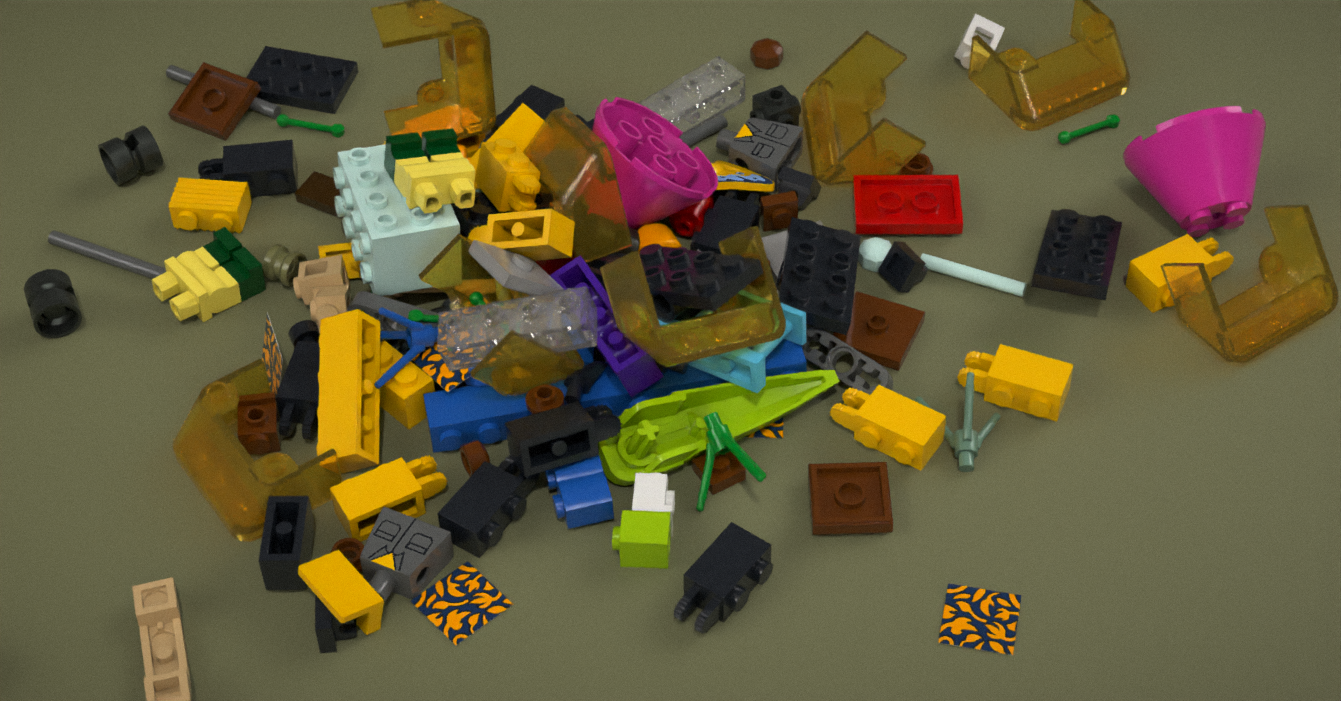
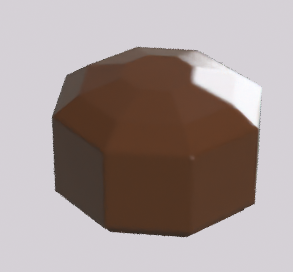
[750,38,783,69]
[459,440,491,477]

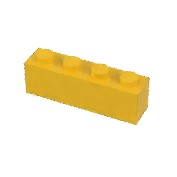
[316,309,380,474]

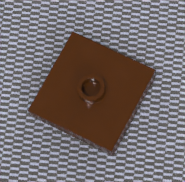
[168,62,261,141]
[833,291,925,371]
[808,462,893,535]

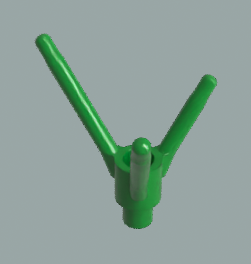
[696,412,766,512]

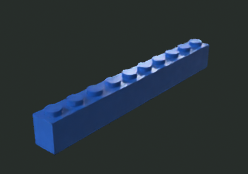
[423,335,807,453]

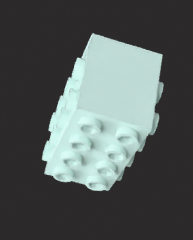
[333,144,461,296]

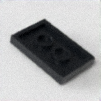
[246,46,359,114]

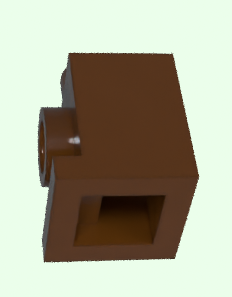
[236,392,281,456]

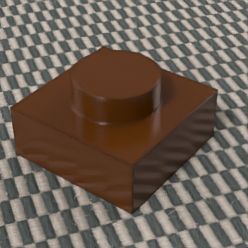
[760,191,798,232]
[692,452,746,495]

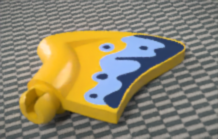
[711,160,775,192]

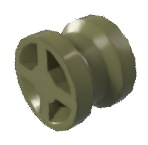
[262,244,307,287]

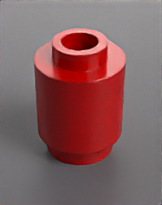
[669,194,715,237]

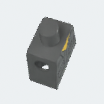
[716,118,803,193]
[360,507,454,603]

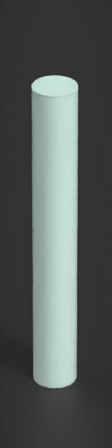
[921,253,1027,297]

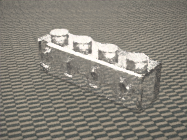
[638,56,745,135]
[437,286,597,371]

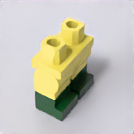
[384,128,476,214]
[151,227,266,322]

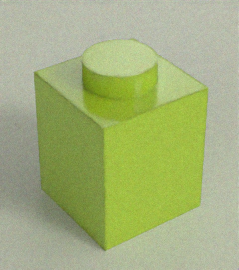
[612,510,671,569]

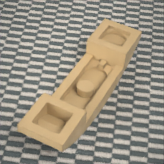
[132,577,192,701]

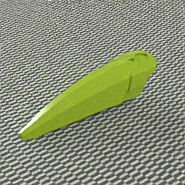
[597,370,840,486]

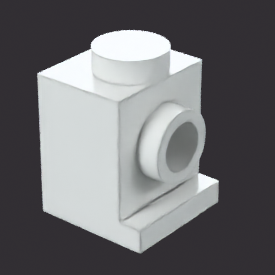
[954,14,1005,71]
[632,472,675,537]

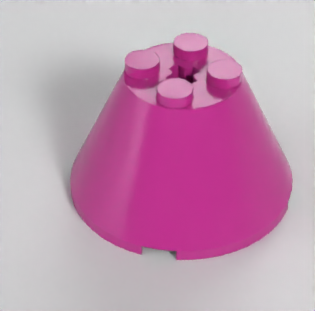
[581,97,718,230]
[1123,106,1266,237]

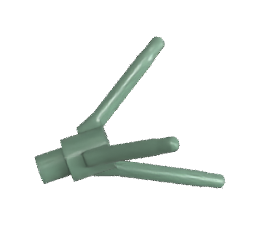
[915,372,1000,472]

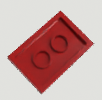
[853,175,963,234]

